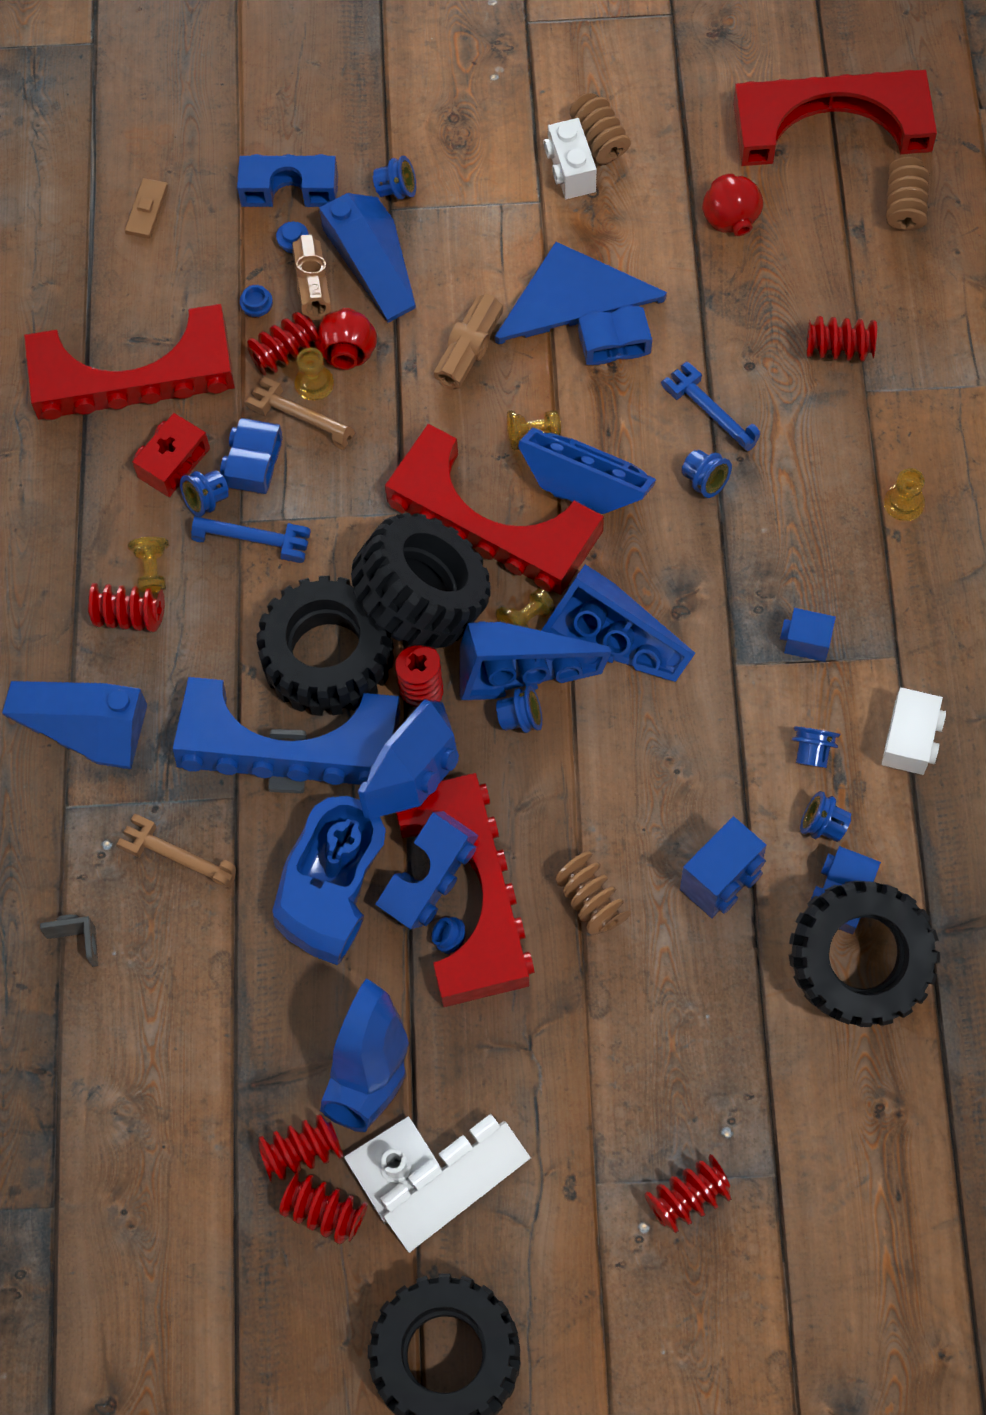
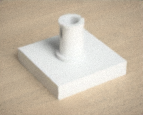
[344,1116,442,1224]

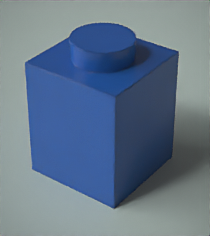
[780,608,836,662]

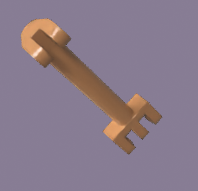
[245,377,355,450]
[116,814,236,887]

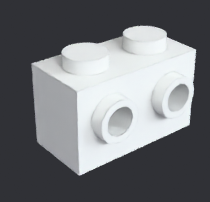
[543,118,597,200]
[881,687,946,775]

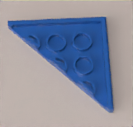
[495,242,667,344]

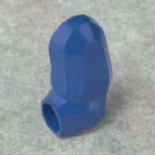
[273,796,386,965]
[320,978,409,1132]

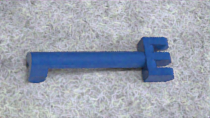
[661,362,760,451]
[191,516,311,563]

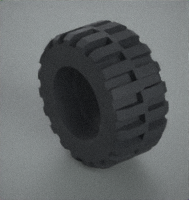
[351,513,491,649]
[256,575,394,716]
[789,881,940,1027]
[368,1274,521,1415]

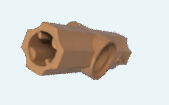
[292,235,331,320]
[434,293,503,390]

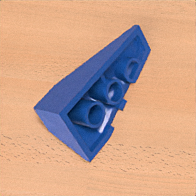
[319,193,416,323]
[541,564,695,682]
[460,621,611,700]
[2,681,147,769]

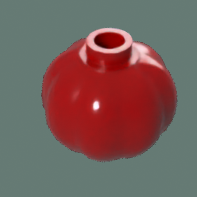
[702,174,764,236]
[314,308,377,370]

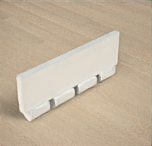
[380,1114,531,1253]

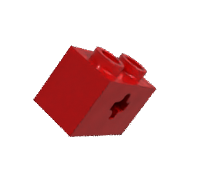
[132,413,210,498]

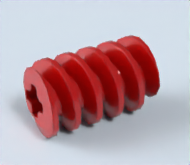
[247,312,319,376]
[806,316,878,362]
[88,583,165,632]
[395,645,444,707]
[258,1114,344,1183]
[645,1154,732,1233]
[279,1171,368,1245]

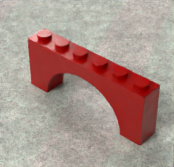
[733,70,937,166]
[24,304,235,420]
[385,423,604,595]
[396,773,535,1008]

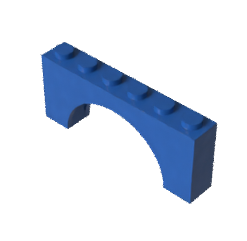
[173,677,400,785]

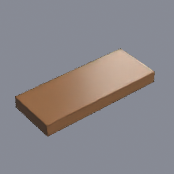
[125,178,168,239]

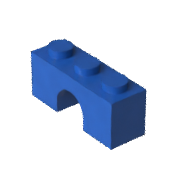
[237,154,338,207]
[375,811,479,929]

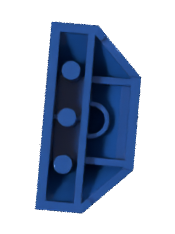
[518,427,656,514]
[358,699,459,819]

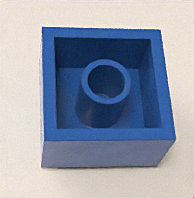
[680,816,767,918]

